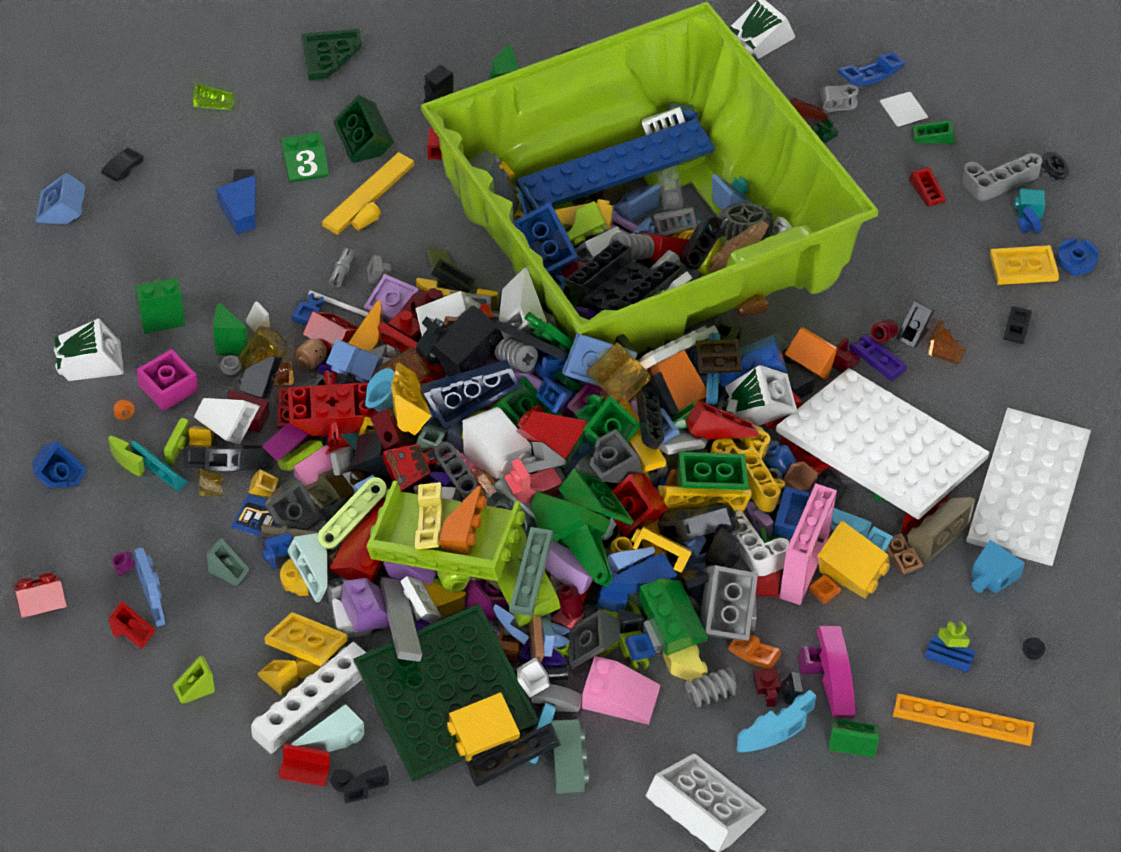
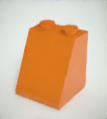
[636,350,706,417]

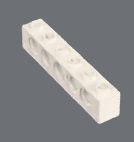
[251,642,366,754]

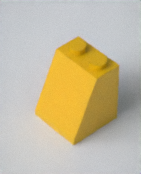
[817,520,890,599]

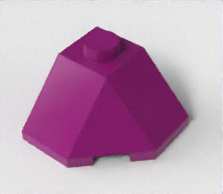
[465,576,510,621]

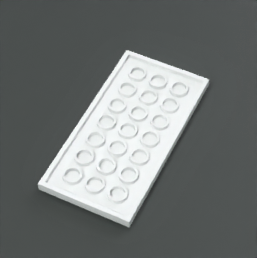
[966,408,1091,566]

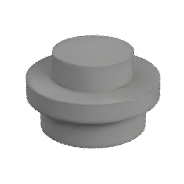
[220,355,241,375]

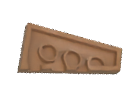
[709,220,769,273]

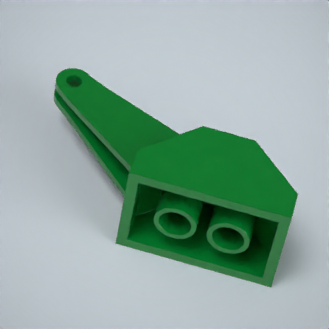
[531,491,613,587]

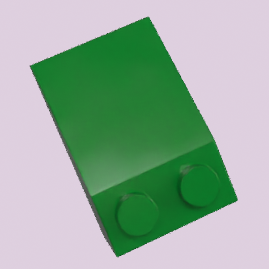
[558,469,634,524]

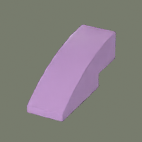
[545,541,593,594]

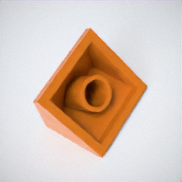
[785,327,837,381]

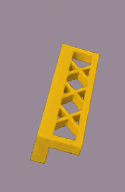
[656,486,752,511]

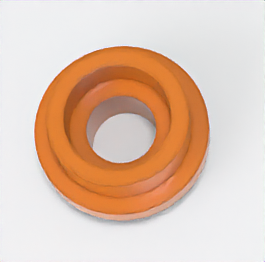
[113,399,135,420]

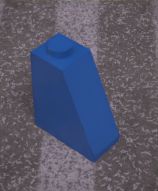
[216,175,256,234]

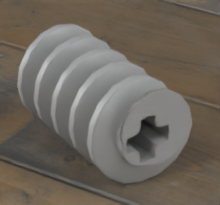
[609,232,654,261]
[495,337,538,372]
[685,667,736,708]

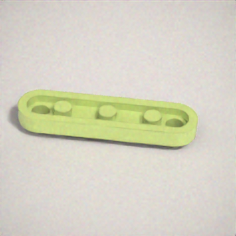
[318,477,387,549]

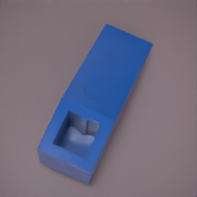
[602,553,677,593]

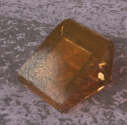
[274,362,294,385]

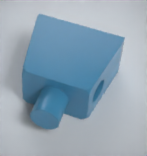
[971,540,1025,593]

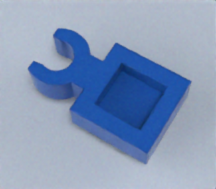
[292,293,324,326]

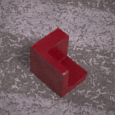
[832,337,860,373]

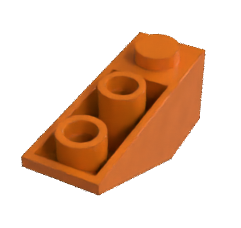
[439,486,487,555]

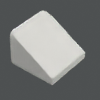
[246,302,270,334]

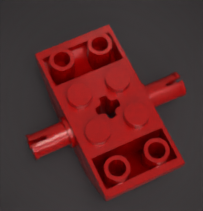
[288,370,377,447]

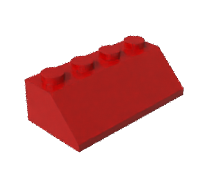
[329,497,385,583]

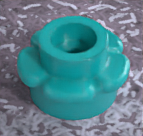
[731,176,750,195]

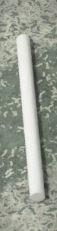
[308,290,369,317]

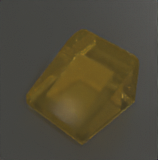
[199,470,223,496]

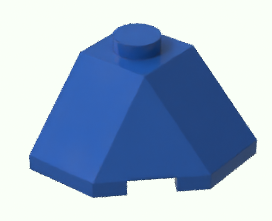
[32,441,87,488]

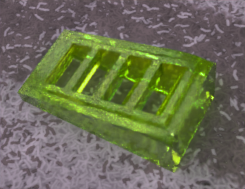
[192,83,235,110]

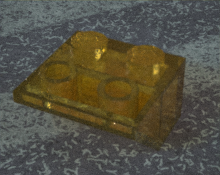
[586,342,651,407]

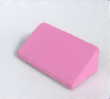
[294,445,333,486]

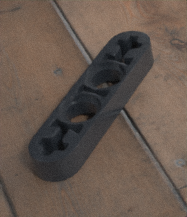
[636,385,664,450]

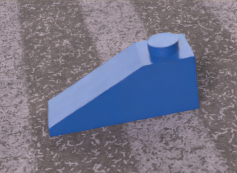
[535,376,573,413]

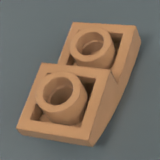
[886,533,923,575]

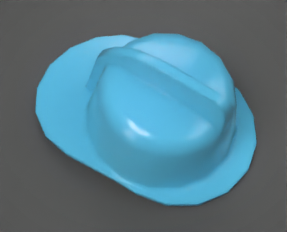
[365,368,394,412]

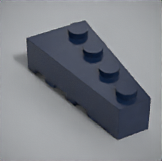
[420,360,521,429]

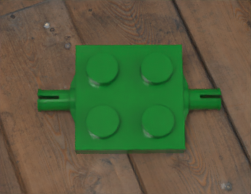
[524,312,573,352]

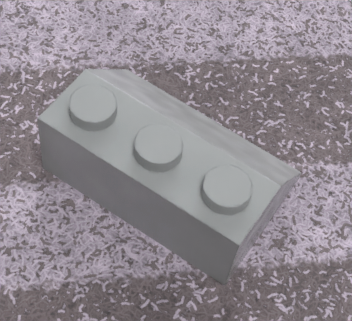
[699,565,758,641]

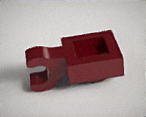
[753,668,781,707]

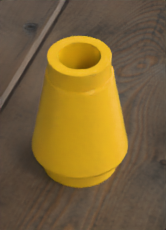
[351,202,381,231]

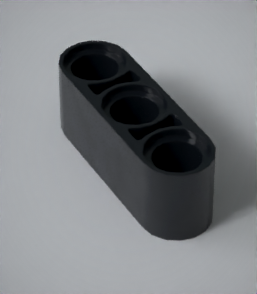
[678,217,723,269]

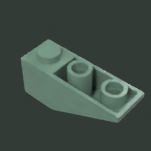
[416,418,450,466]

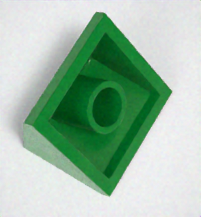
[213,303,249,356]
[583,396,640,448]
[829,718,879,758]

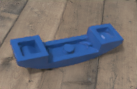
[837,52,905,86]

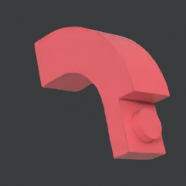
[504,458,563,503]

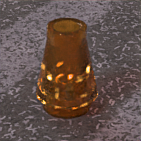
[736,294,769,318]

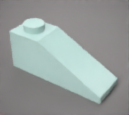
[287,533,327,602]
[291,704,364,752]

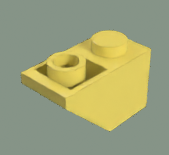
[662,645,708,682]

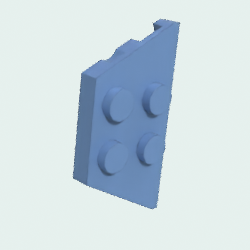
[132,547,165,627]

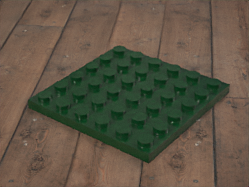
[353,604,540,782]

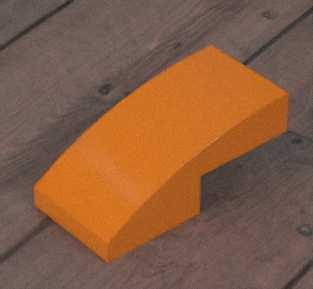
[728,635,781,669]

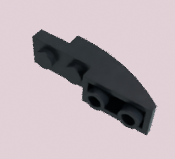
[184,445,274,471]

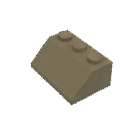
[907,497,975,563]

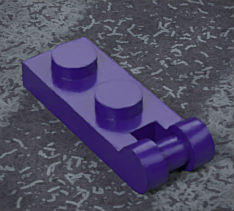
[849,334,907,382]

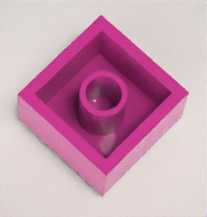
[136,349,199,412]

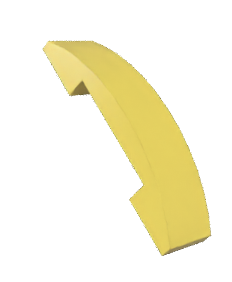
[415,482,443,549]

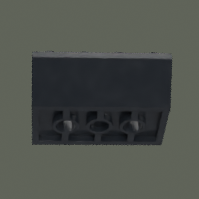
[565,241,684,313]

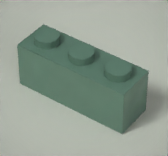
[551,719,589,793]

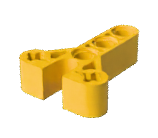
[710,430,780,512]

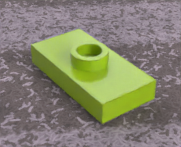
[164,418,189,465]
[277,439,324,471]

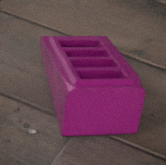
[798,646,825,674]

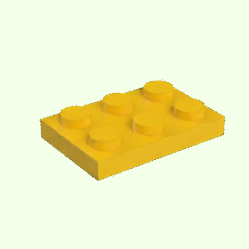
[989,245,1059,285]
[264,612,348,667]

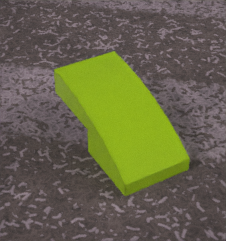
[108,435,145,477]

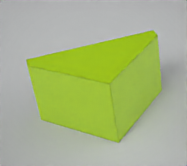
[172,656,215,704]

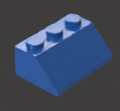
[719,334,788,387]

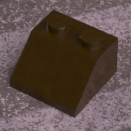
[325,469,390,501]

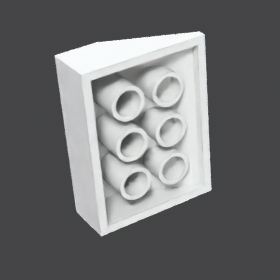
[646,753,766,852]

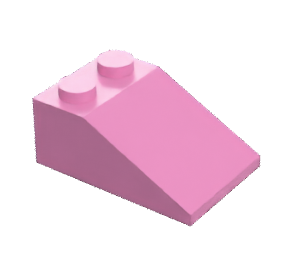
[582,656,661,725]

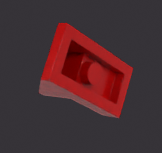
[108,601,155,649]

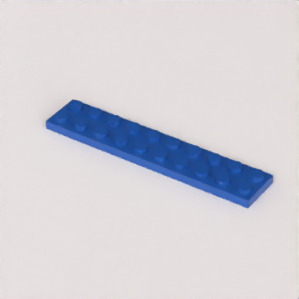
[516,118,715,211]

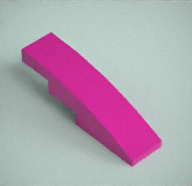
[817,626,856,718]

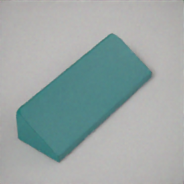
[131,440,188,491]

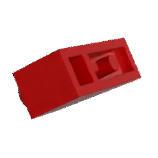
[685,400,759,440]

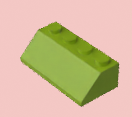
[496,524,561,627]

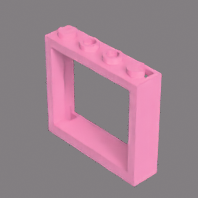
[780,484,837,605]

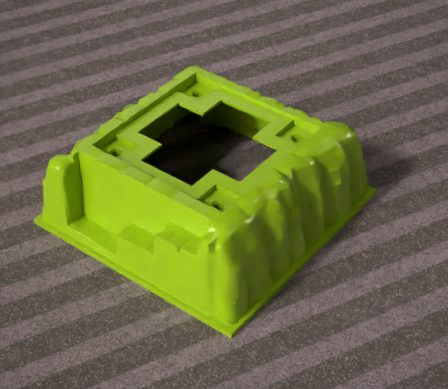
[421,2,879,355]

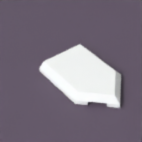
[658,429,709,455]

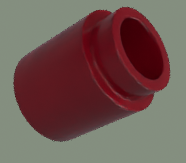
[871,319,898,343]
[556,585,584,619]

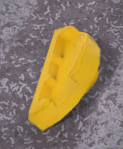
[280,559,309,596]

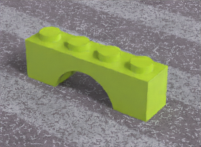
[567,201,608,246]

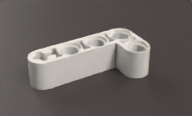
[734,511,790,576]

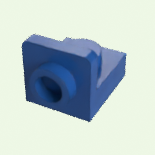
[261,532,292,569]

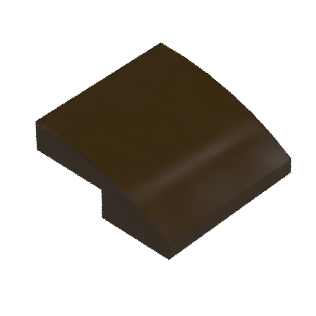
[696,339,742,373]

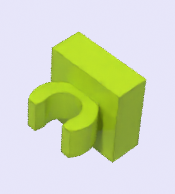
[938,621,970,647]

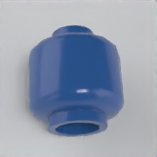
[764,444,797,477]

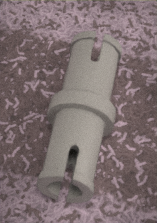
[329,248,355,287]

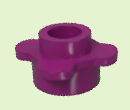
[112,552,135,576]

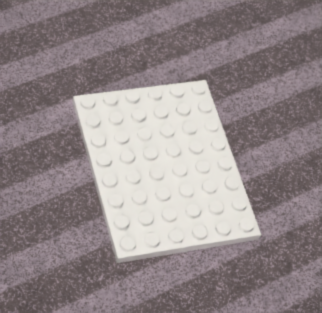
[775,368,990,520]

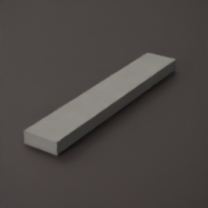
[380,577,422,662]

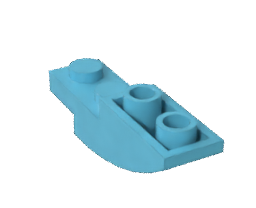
[736,690,816,752]

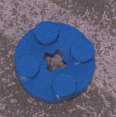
[1056,238,1099,276]

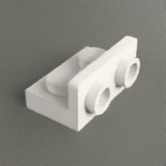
[400,576,441,624]

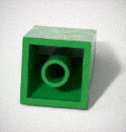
[135,277,185,334]

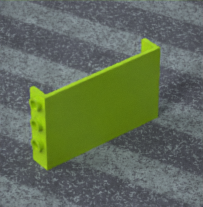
[367,481,525,581]

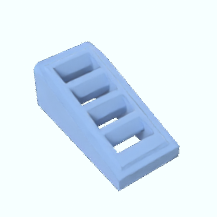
[607,547,655,574]

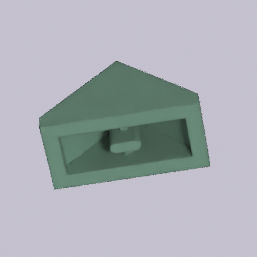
[206,538,250,586]

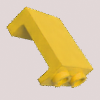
[631,526,692,573]
[446,693,520,762]

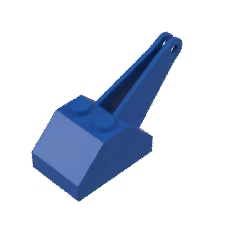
[514,186,579,274]

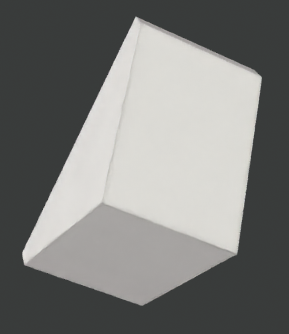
[332,598,372,638]

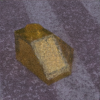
[238,326,288,369]

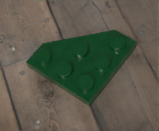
[302,29,362,80]

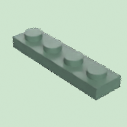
[509,527,554,616]

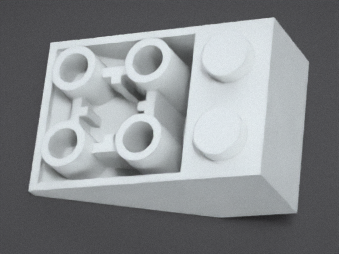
[499,268,547,341]

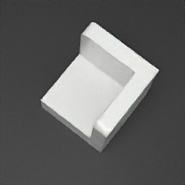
[517,657,549,697]

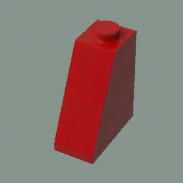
[516,411,588,459]

